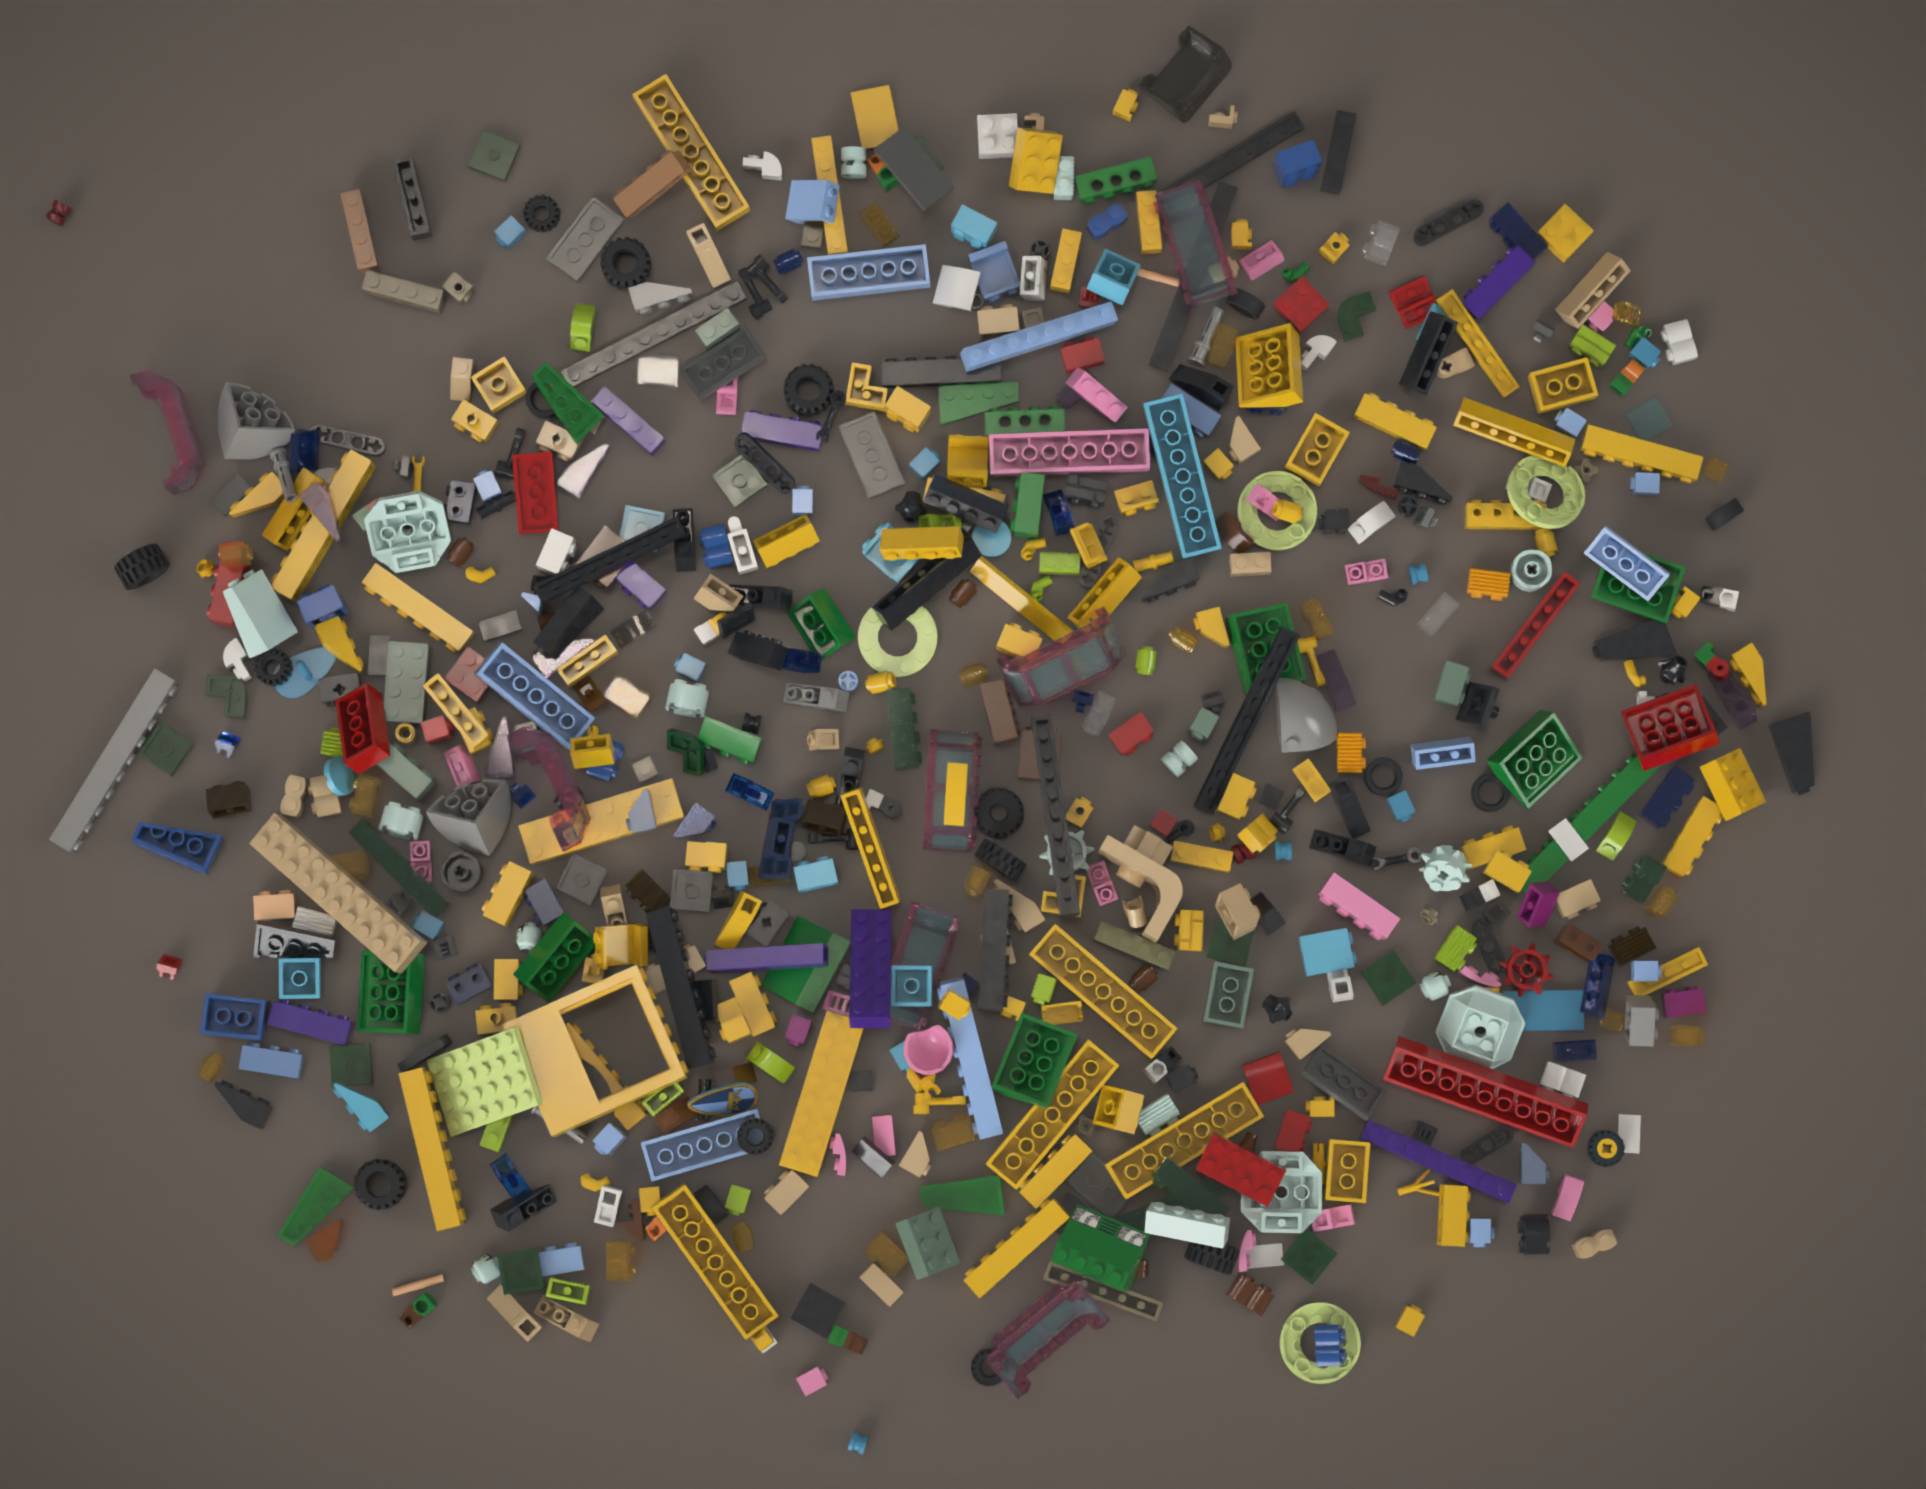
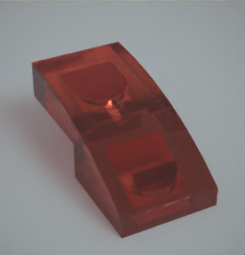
[1358,474,1398,500]

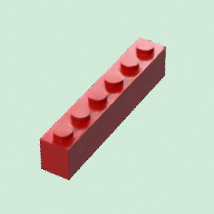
[1490,571,1581,680]

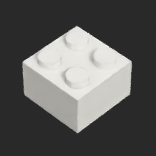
[977,113,1018,159]
[536,528,578,576]

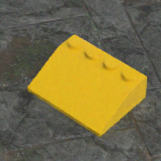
[1235,323,1303,408]

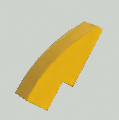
[944,762,968,826]

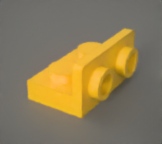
[1114,480,1159,516]

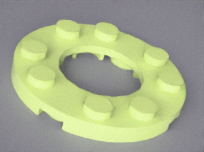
[1507,455,1585,529]
[1237,471,1317,551]
[858,605,938,677]
[1279,1302,1361,1384]

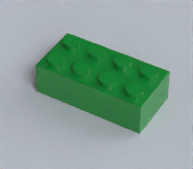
[513,911,595,1003]

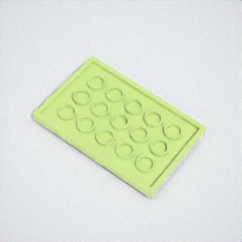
[426,1027,543,1137]

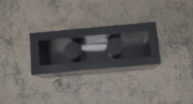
[728,630,789,671]

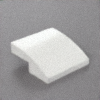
[933,265,981,312]

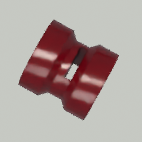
[45,199,72,226]
[1230,843,1257,865]

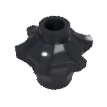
[895,491,927,522]
[1658,655,1688,685]
[1262,994,1293,1024]

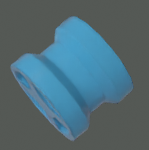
[1408,563,1428,585]
[1274,841,1292,861]
[847,1431,869,1455]

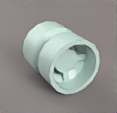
[841,146,867,179]
[1161,740,1198,778]

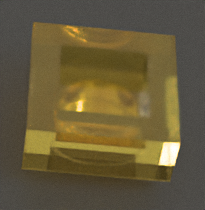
[1702,456,1730,483]
[1599,1008,1625,1033]

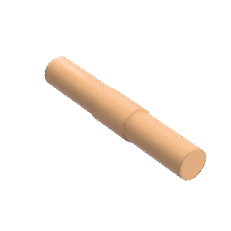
[1137,269,1180,287]
[392,1274,445,1296]

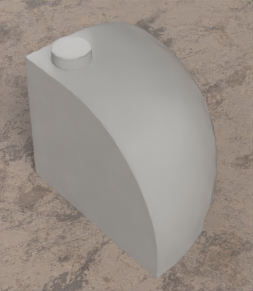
[218,382,295,459]
[1276,678,1338,753]
[426,779,511,856]

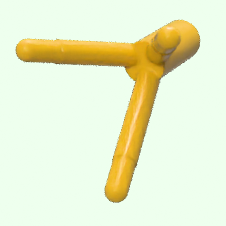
[1397,1169,1439,1196]

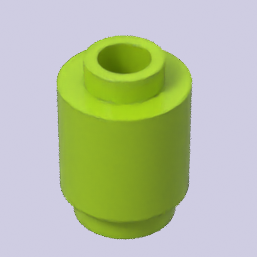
[1135,646,1157,676]

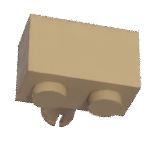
[536,421,583,462]

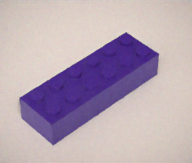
[849,909,892,1028]

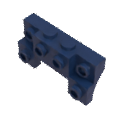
[758,798,804,881]

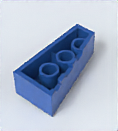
[131,822,224,875]

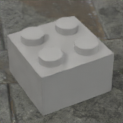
[1624,995,1659,1046]

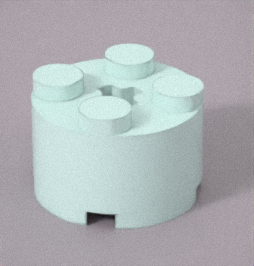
[1509,550,1552,592]
[665,679,709,718]
[378,802,424,841]

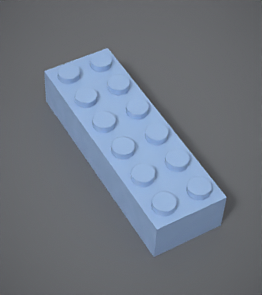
[807,244,930,301]
[474,642,595,749]
[641,1109,763,1182]

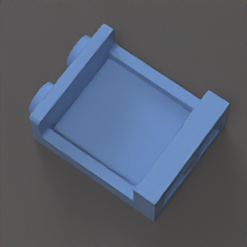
[968,241,1020,303]

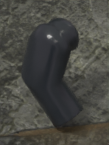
[1377,589,1408,606]

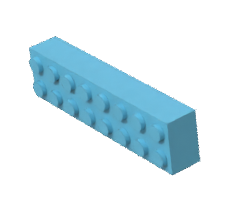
[1142,393,1222,558]

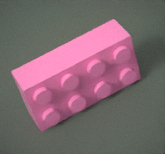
[1318,872,1400,941]

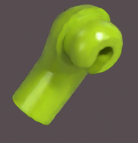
[1030,575,1053,602]

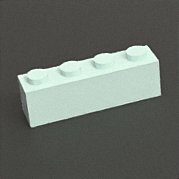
[1144,1202,1230,1248]

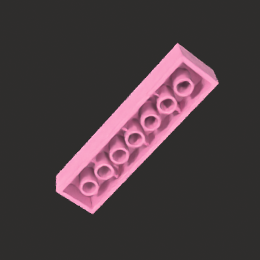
[989,428,1150,477]

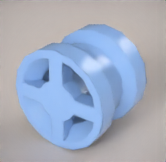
[838,671,858,692]

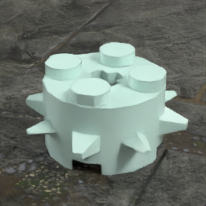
[1039,830,1094,876]
[1419,845,1472,891]

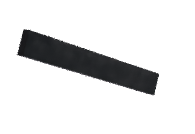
[1159,111,1305,209]
[533,516,686,604]

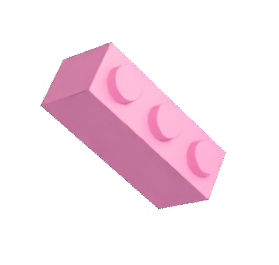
[1065,367,1128,423]

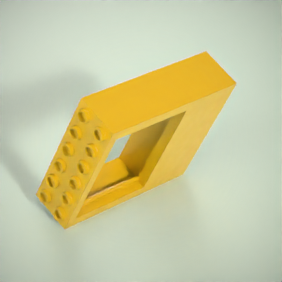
[502,965,689,1138]

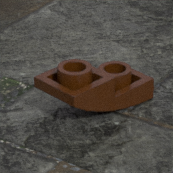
[1215,510,1254,554]

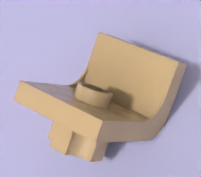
[1097,825,1183,943]

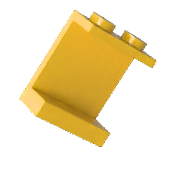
[947,434,989,488]
[593,923,648,970]

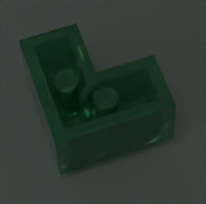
[1621,855,1667,904]

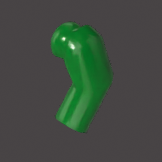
[1282,261,1311,281]
[1624,326,1652,349]

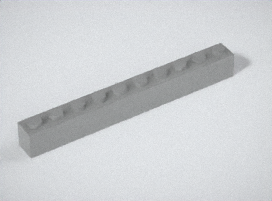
[49,668,178,853]

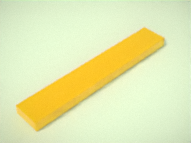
[1435,289,1520,398]
[969,556,1074,647]

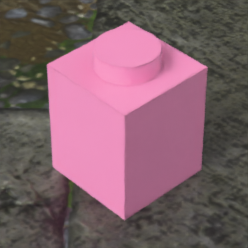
[1586,301,1619,335]
[796,1366,829,1396]

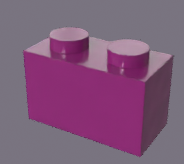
[1517,881,1560,928]
[1661,986,1707,1018]
[785,1014,812,1047]

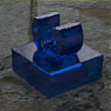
[1072,689,1094,713]
[214,731,241,758]
[510,782,536,809]

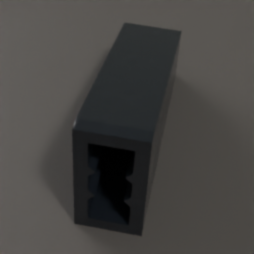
[533,587,604,659]
[1592,619,1677,661]
[1768,711,1815,795]

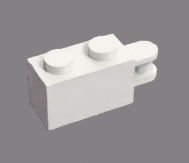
[727,516,758,575]

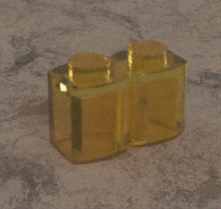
[1300,597,1333,641]

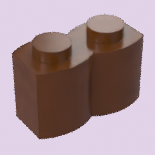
[1226,1273,1274,1316]

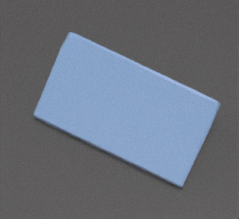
[521,592,544,615]

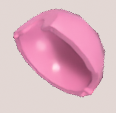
[904,1025,954,1075]

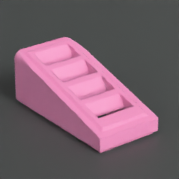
[822,990,850,1017]

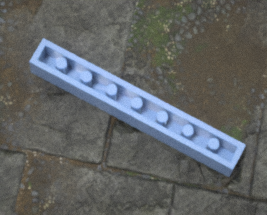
[960,301,1118,372]
[937,976,1003,1140]

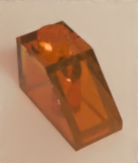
[654,1096,697,1135]
[305,1219,344,1262]

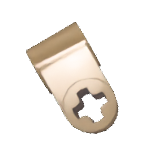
[1436,348,1475,379]
[1122,896,1147,928]

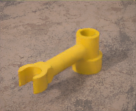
[412,455,425,492]
[1297,636,1326,687]
[913,1093,966,1115]

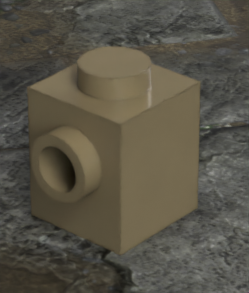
[442,272,474,305]

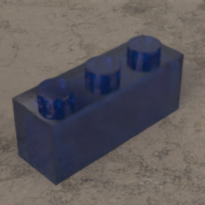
[1488,202,1548,260]
[1638,766,1695,829]
[1580,954,1615,1018]

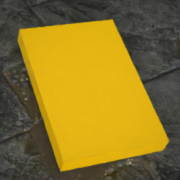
[850,85,899,150]

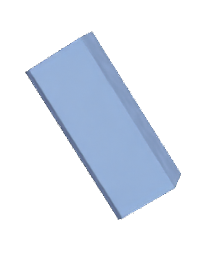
[1584,526,1670,601]

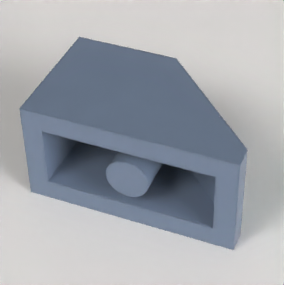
[626,789,657,834]
[1519,1143,1549,1184]

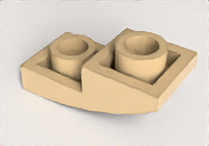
[859,1262,904,1307]

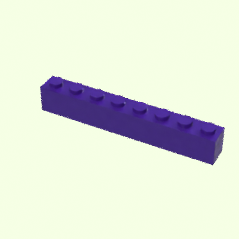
[1359,1120,1517,1203]

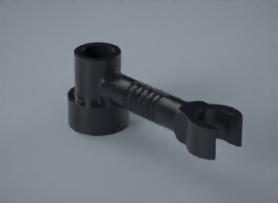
[747,254,788,304]
[738,267,773,320]
[816,390,846,443]
[494,427,525,479]
[1269,784,1307,835]
[1163,820,1195,844]
[808,828,859,850]
[1372,847,1423,871]

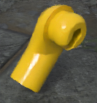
[1021,537,1046,561]
[465,567,496,583]
[1624,660,1647,687]
[580,1174,611,1192]

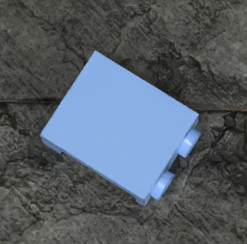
[785,180,840,224]

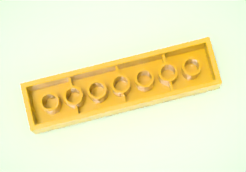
[632,74,750,231]
[270,449,376,604]
[518,778,685,865]
[1029,924,1178,1060]
[779,1011,864,1177]
[985,1039,1119,1190]
[398,1067,467,1231]
[1104,1082,1264,1200]
[651,1183,778,1340]

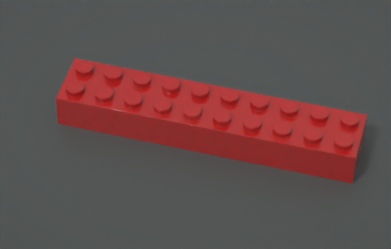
[1383,1036,1589,1148]

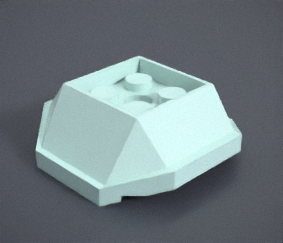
[364,491,451,573]
[1435,985,1525,1069]
[1240,1151,1322,1233]

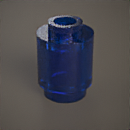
[773,249,804,275]
[1391,439,1422,465]

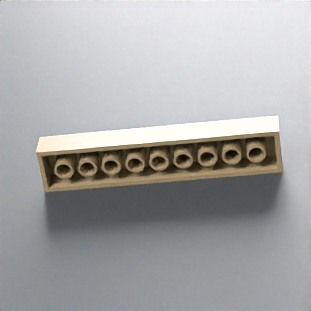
[249,813,427,973]

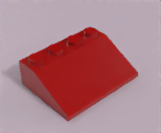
[1621,684,1719,771]

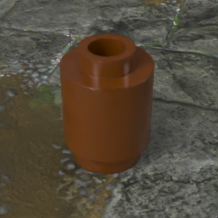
[446,537,475,568]
[949,578,978,609]
[1129,964,1158,993]

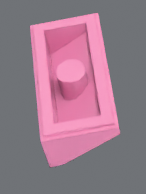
[1239,240,1284,280]
[444,744,481,787]
[872,1115,896,1156]

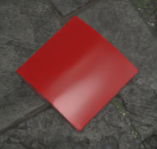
[1388,275,1438,329]
[1241,1052,1294,1105]

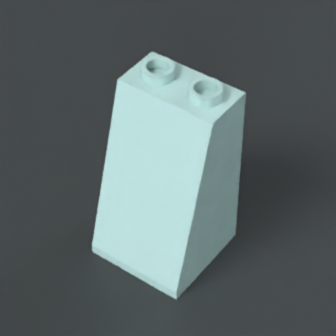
[223,569,298,658]

